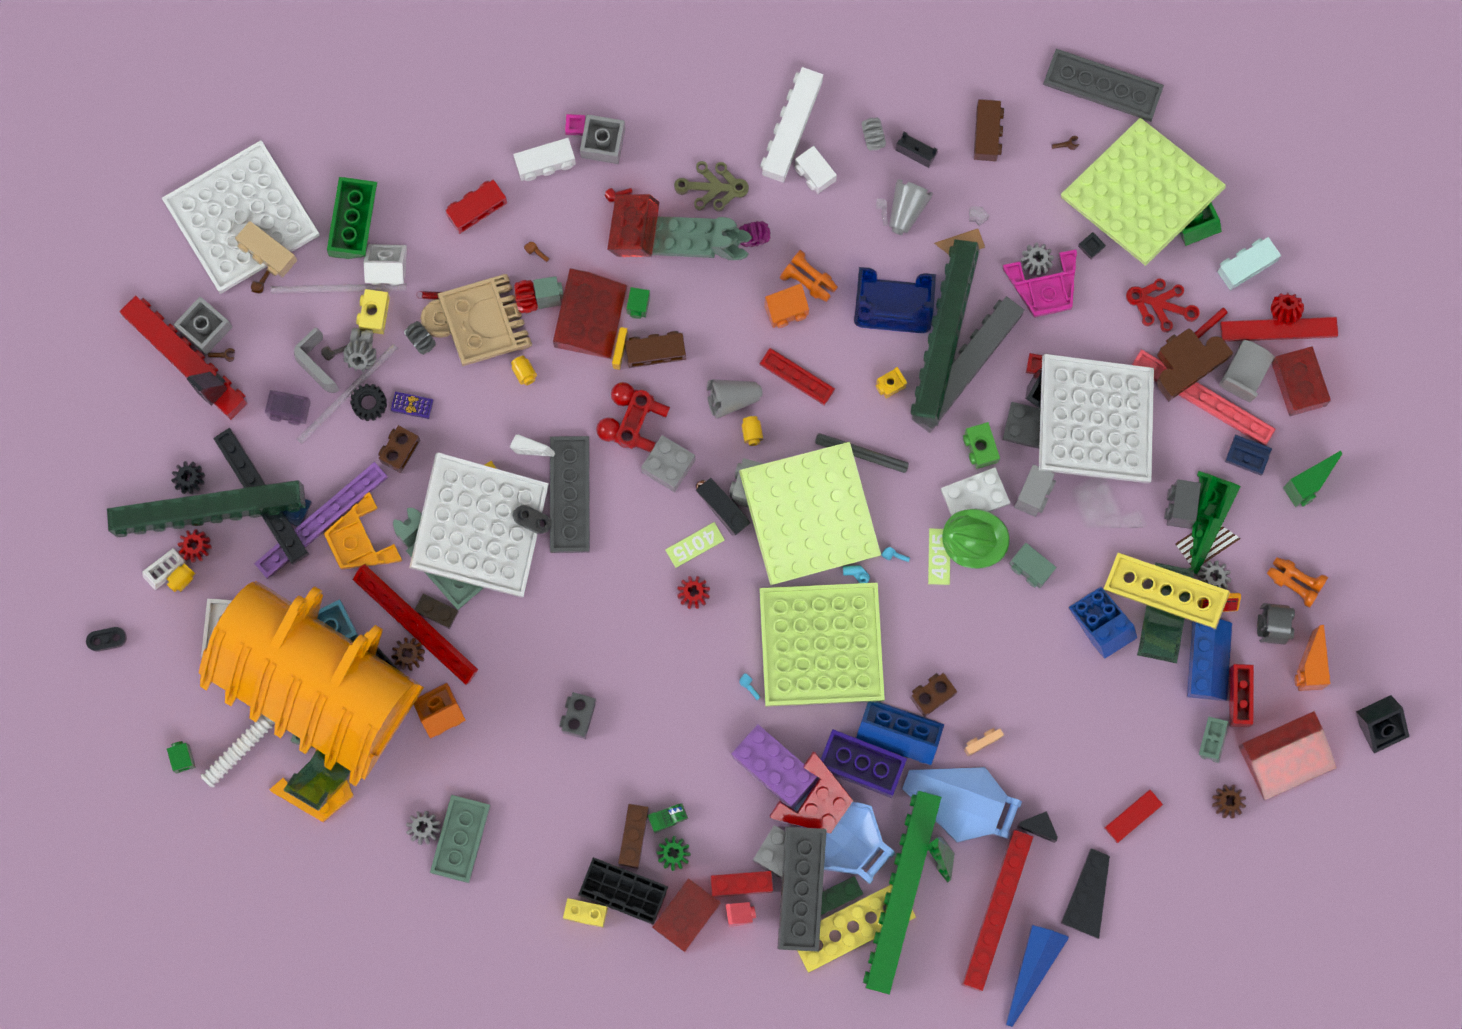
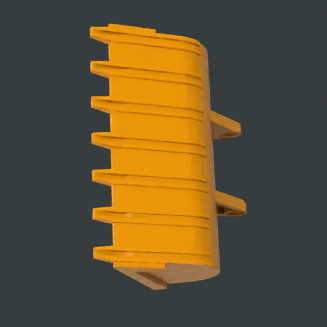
[198,581,424,787]

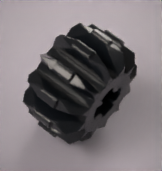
[171,461,205,494]

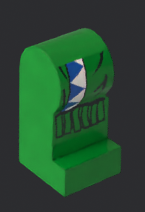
[648,803,688,833]

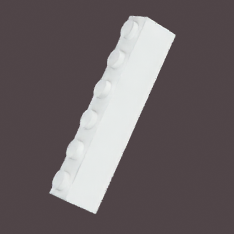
[760,67,823,183]

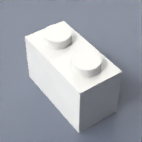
[794,146,837,194]

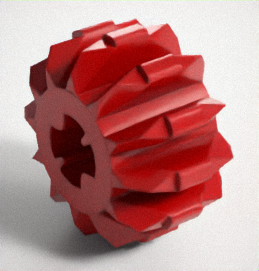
[514,280,538,313]
[1270,292,1304,325]
[177,529,212,563]
[677,576,710,609]

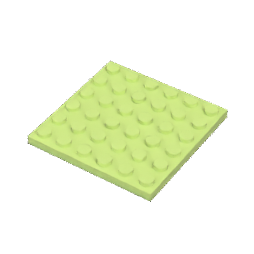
[1061,118,1226,266]
[739,442,881,585]
[759,583,885,707]

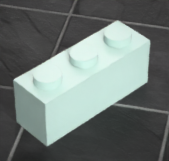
[1217,237,1281,291]

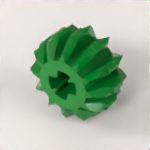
[657,836,691,871]

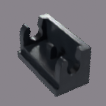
[896,131,938,168]

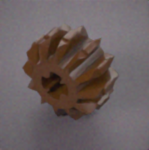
[391,637,425,671]
[1212,785,1246,819]

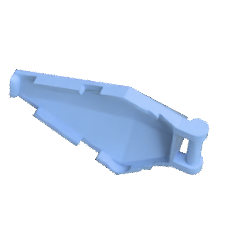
[902,767,1022,843]
[794,790,895,884]

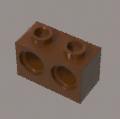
[378,425,421,473]
[910,673,958,717]

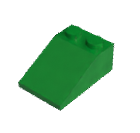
[1180,202,1222,246]
[1283,450,1343,507]

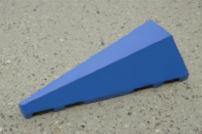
[1006,925,1069,1027]

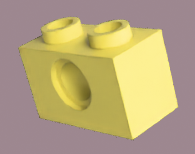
[356,289,390,334]
[563,898,608,928]

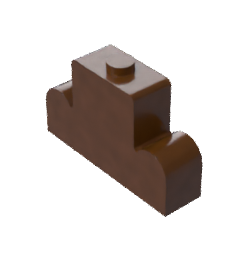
[1157,328,1233,402]

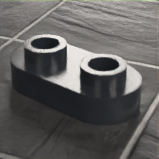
[513,505,551,534]
[86,627,127,652]

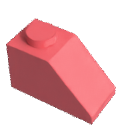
[726,902,756,927]

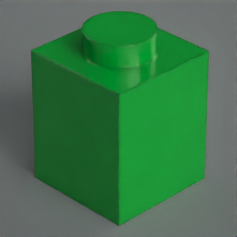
[626,287,650,319]
[167,741,196,774]

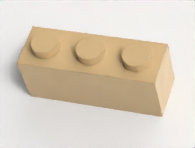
[235,221,297,278]

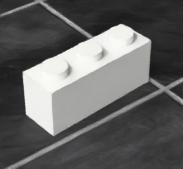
[513,138,576,181]

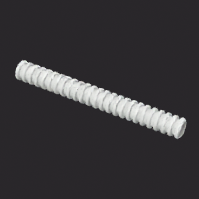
[201,715,275,788]

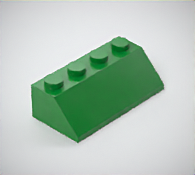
[327,177,377,259]

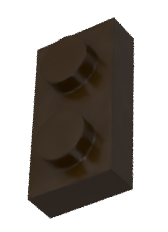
[415,593,459,629]

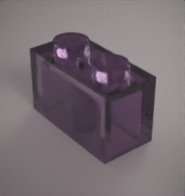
[265,390,311,425]

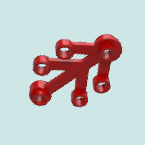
[1126,278,1200,333]

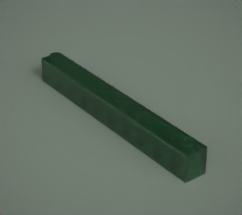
[911,239,980,426]
[107,480,306,537]

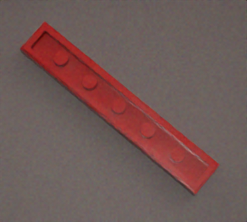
[1220,317,1338,342]

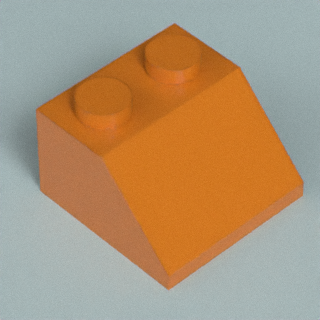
[764,283,809,328]
[413,683,466,739]

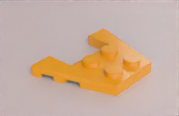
[324,492,402,570]
[269,749,354,823]

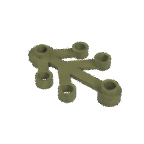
[674,161,749,212]

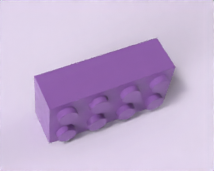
[731,724,819,809]

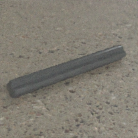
[815,433,909,473]

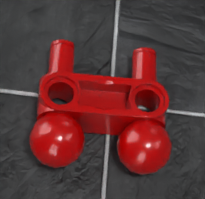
[596,382,670,453]

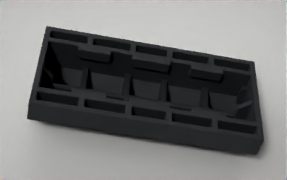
[578,857,668,925]

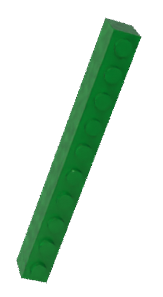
[862,791,942,995]

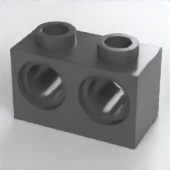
[559,692,597,739]

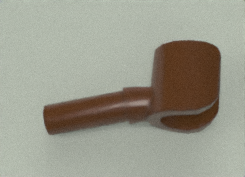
[1052,136,1080,150]
[251,270,270,294]
[208,348,235,362]

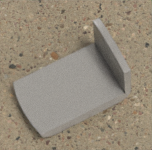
[294,327,339,393]
[1219,340,1275,403]

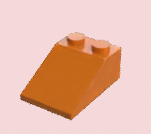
[1294,625,1330,691]

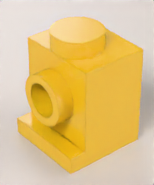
[875,367,907,399]

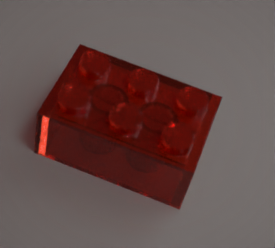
[607,194,660,257]
[1272,346,1331,417]
[652,878,721,953]

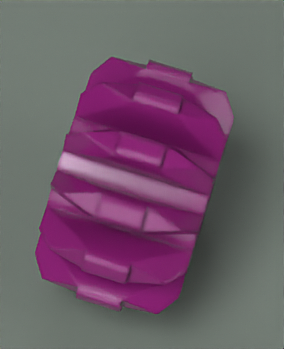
[739,221,771,248]

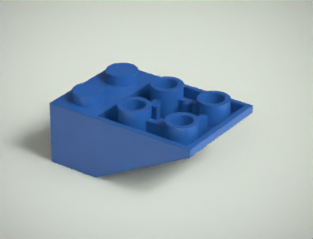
[1069,587,1137,659]

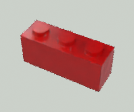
[445,179,507,234]
[1229,664,1254,727]
[711,871,773,898]

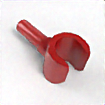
[604,188,632,202]

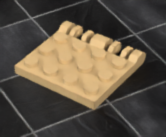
[438,274,532,367]

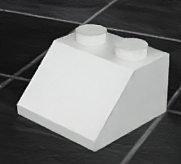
[364,244,407,285]

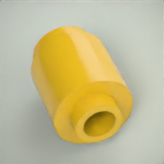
[511,356,537,386]
[741,416,763,446]
[166,563,196,592]

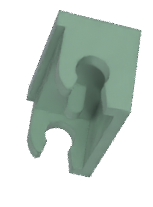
[1199,716,1229,763]

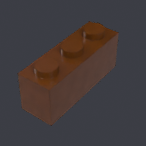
[974,99,1004,161]
[625,331,686,368]
[618,804,649,869]

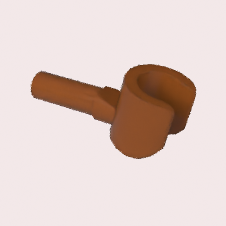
[524,241,550,262]

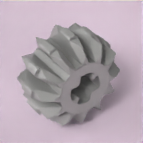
[862,117,886,151]
[1021,242,1054,276]
[343,339,377,372]
[1197,560,1231,590]
[406,811,440,845]

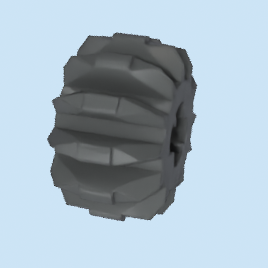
[404,321,436,355]

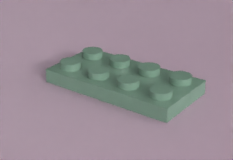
[430,795,491,883]

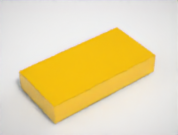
[612,327,628,370]

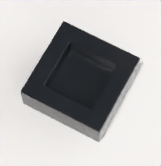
[1078,232,1106,260]

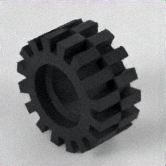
[350,384,387,421]

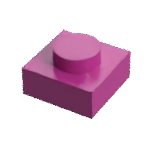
[565,114,586,136]

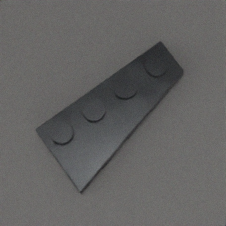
[1061,848,1110,939]

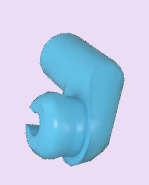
[843,565,870,583]

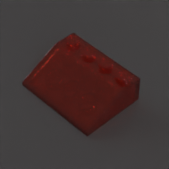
[553,268,627,359]
[1238,711,1337,801]

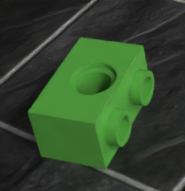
[963,422,1000,469]

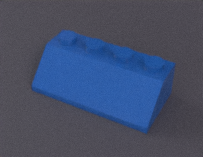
[1187,619,1232,701]
[856,701,945,765]

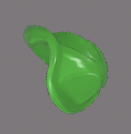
[942,509,1010,569]

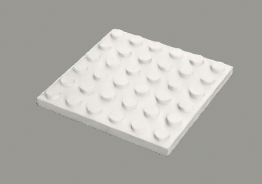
[162,140,320,294]
[1039,354,1154,483]
[409,453,549,597]

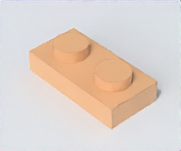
[964,728,1004,756]

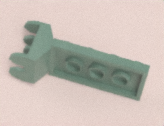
[644,216,752,260]
[393,508,483,610]

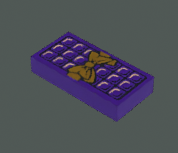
[391,392,434,419]

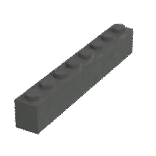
[911,296,1025,433]

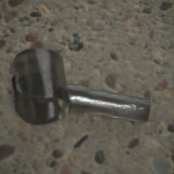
[321,345,347,360]

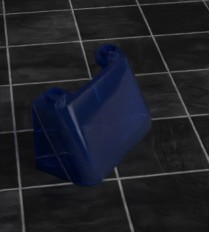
[854,267,936,333]

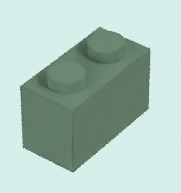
[533,276,564,309]
[1009,543,1057,588]

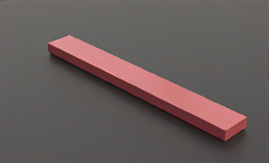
[1132,349,1276,446]

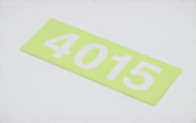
[665,522,725,568]
[928,528,950,585]

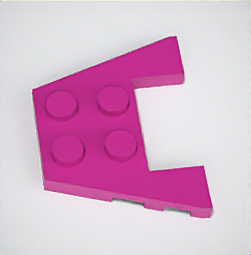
[1003,249,1077,318]

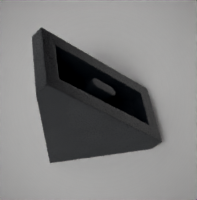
[1017,811,1058,843]

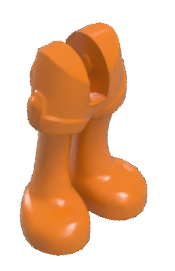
[780,250,838,302]
[1267,557,1328,608]

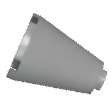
[889,179,933,235]
[707,379,763,418]

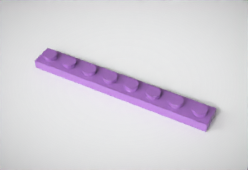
[254,462,388,579]

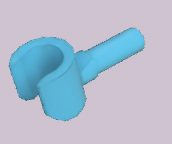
[881,547,910,562]
[739,674,760,700]

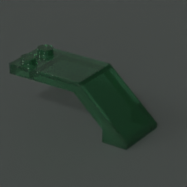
[1137,562,1194,664]
[284,750,351,811]

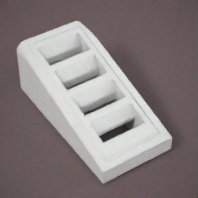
[510,434,555,457]
[142,548,186,590]

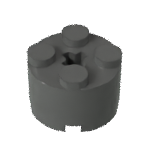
[1257,603,1295,645]

